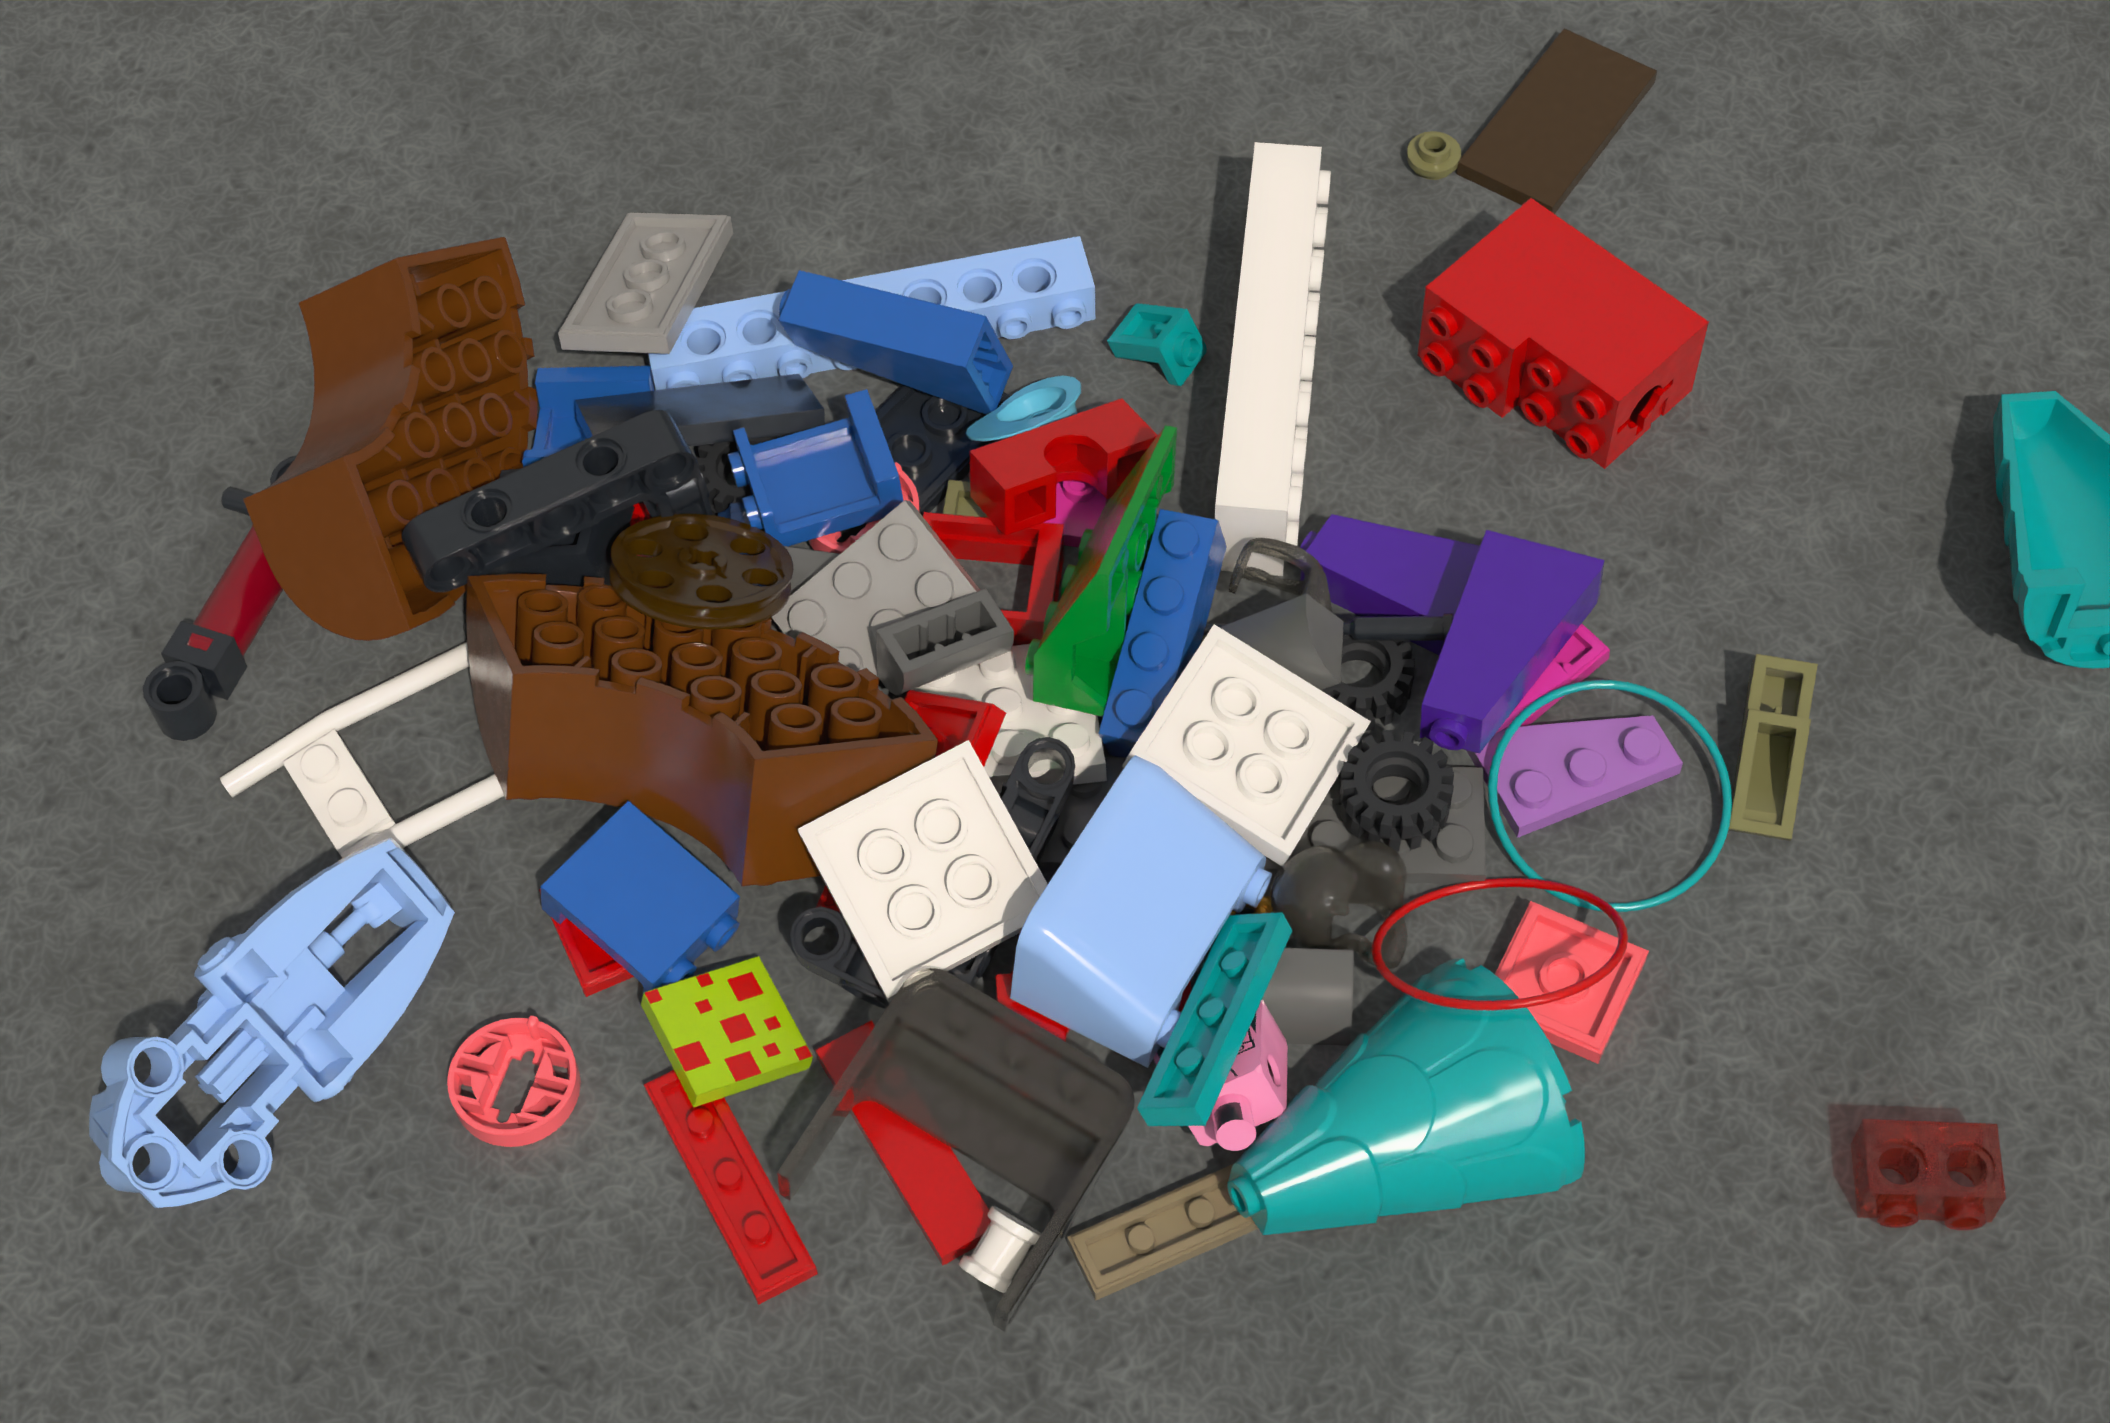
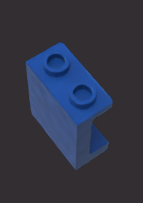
[522,366,655,467]
[727,389,904,547]
[540,801,740,992]

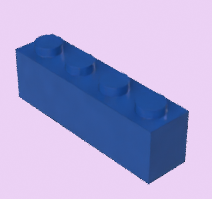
[1098,509,1227,758]

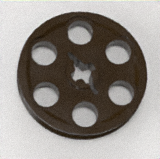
[609,514,794,629]

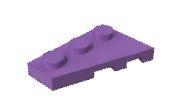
[1466,715,1683,838]

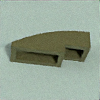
[1729,654,1818,841]

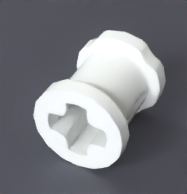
[959,1206,1044,1295]

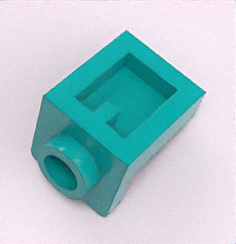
[1107,303,1207,386]

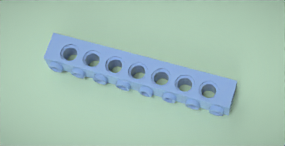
[648,236,1096,390]

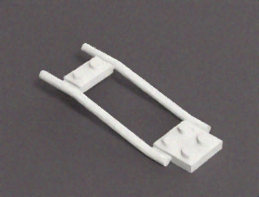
[220,642,504,893]

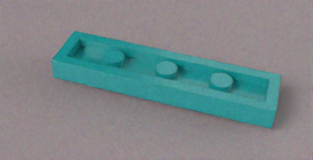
[1137,912,1293,1126]

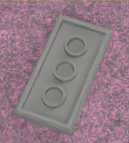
[558,213,733,354]

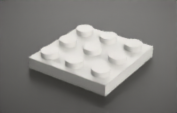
[1122,624,1371,867]
[912,644,1107,793]
[798,740,1048,1002]

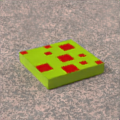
[641,956,813,1108]

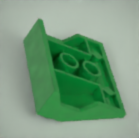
[1025,425,1177,717]

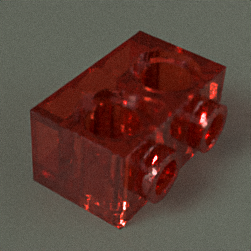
[1851,1119,2006,1230]

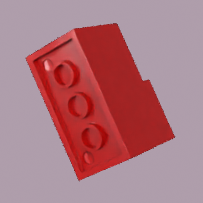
[1417,198,1709,469]

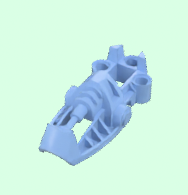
[89,837,455,1208]

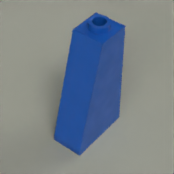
[778,270,1013,414]

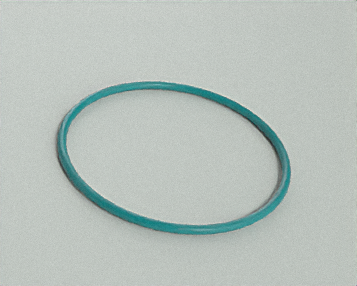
[1488,680,1732,912]

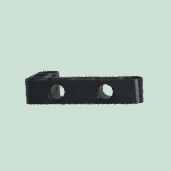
[402,410,713,592]
[790,737,1075,1028]

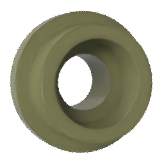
[1407,131,1461,180]

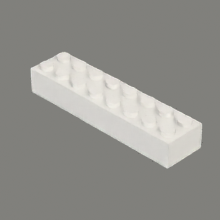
[1215,142,1331,576]

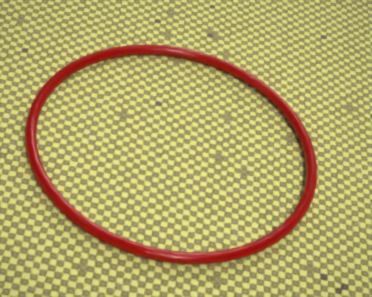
[1372,878,1628,1011]

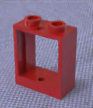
[923,512,1065,646]

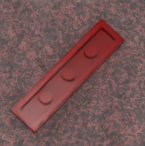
[815,1020,991,1266]
[644,1070,818,1305]

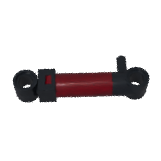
[143,455,297,741]

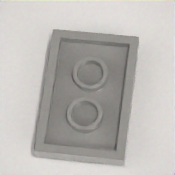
[772,500,980,681]

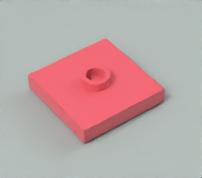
[1495,901,1649,1064]

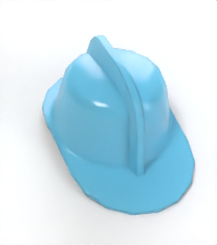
[966,376,1081,441]

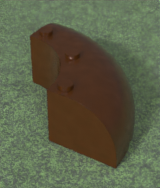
[243,237,538,641]
[466,574,938,886]

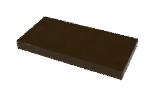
[1456,28,1657,214]

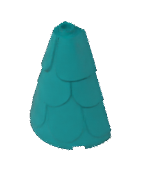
[1992,391,2110,669]
[1227,958,1585,1235]

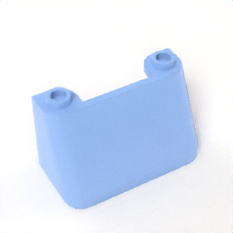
[1010,755,1272,1068]

